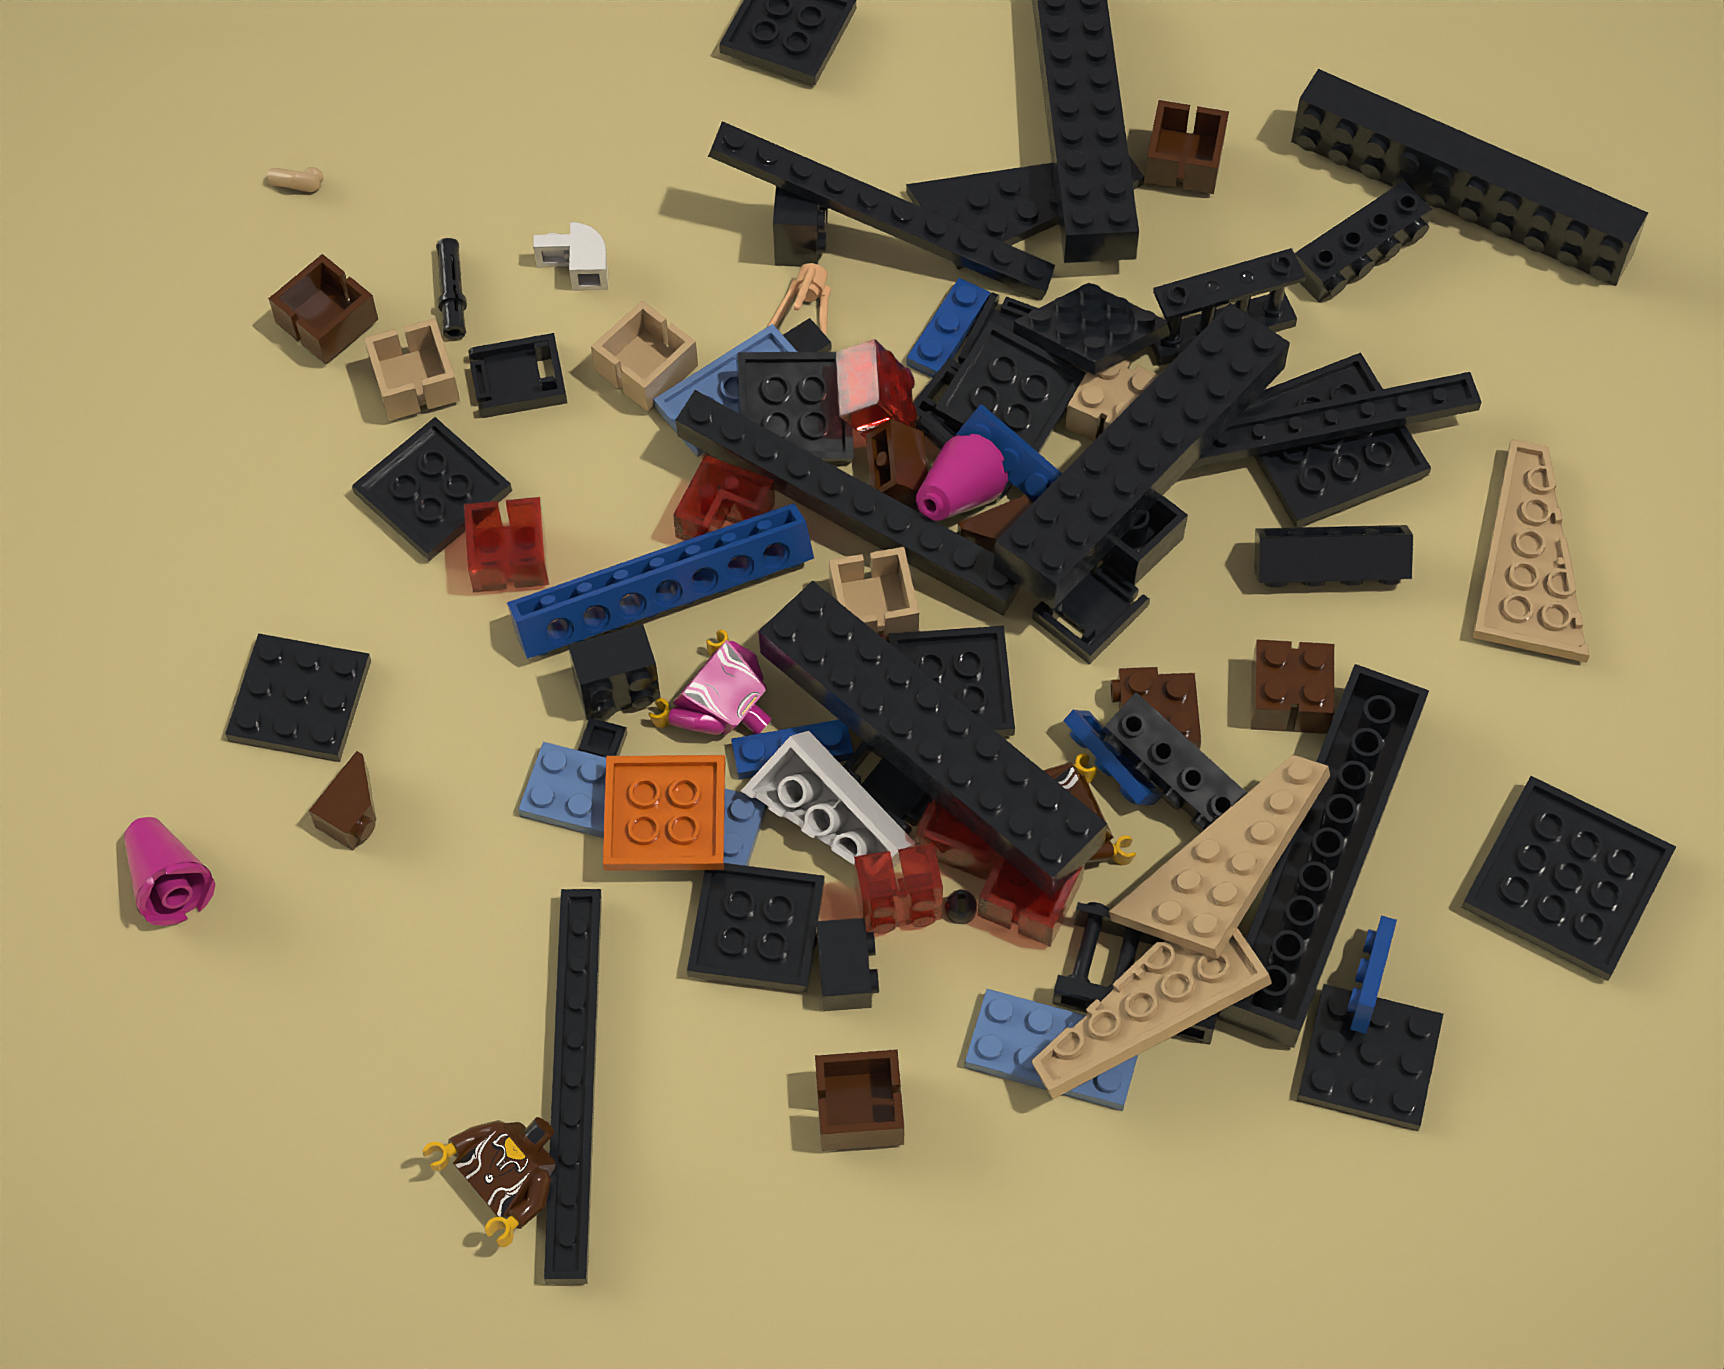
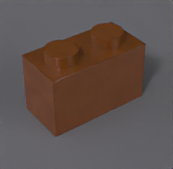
[866,419,928,508]

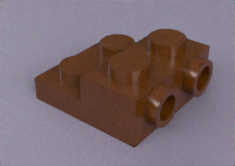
[1111,667,1201,749]

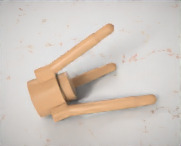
[767,263,831,335]

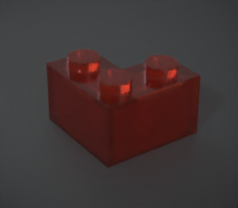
[673,455,775,541]

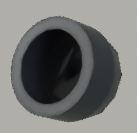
[945,889,977,924]

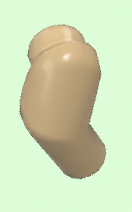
[267,167,323,192]

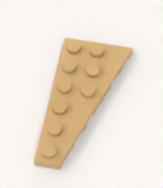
[1472,439,1590,663]
[1109,755,1330,959]
[1032,928,1272,1100]

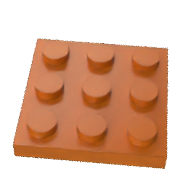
[603,755,726,871]

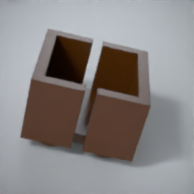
[1144,100,1229,194]
[268,254,378,364]
[1251,639,1335,734]
[815,1049,904,1151]

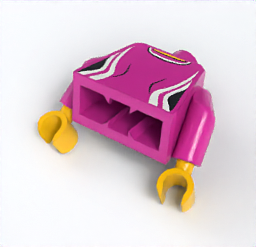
[648,629,772,735]

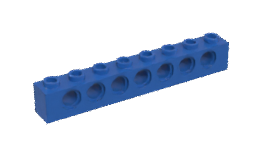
[507,503,814,659]

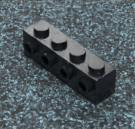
[1295,181,1432,302]
[1254,525,1413,588]
[1099,692,1247,833]

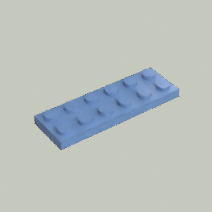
[518,742,768,866]

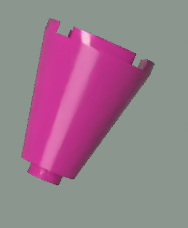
[916,434,1008,521]
[124,817,216,926]

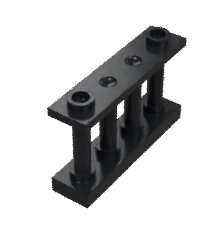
[1151,248,1306,366]
[1052,902,1218,1045]

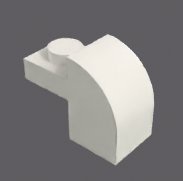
[533,222,609,291]

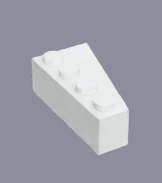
[741,731,916,878]

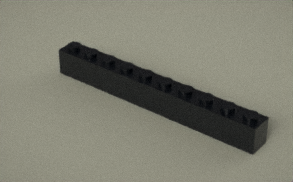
[675,390,1021,616]

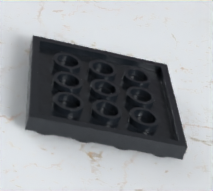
[1238,352,1431,527]
[1461,776,1676,981]

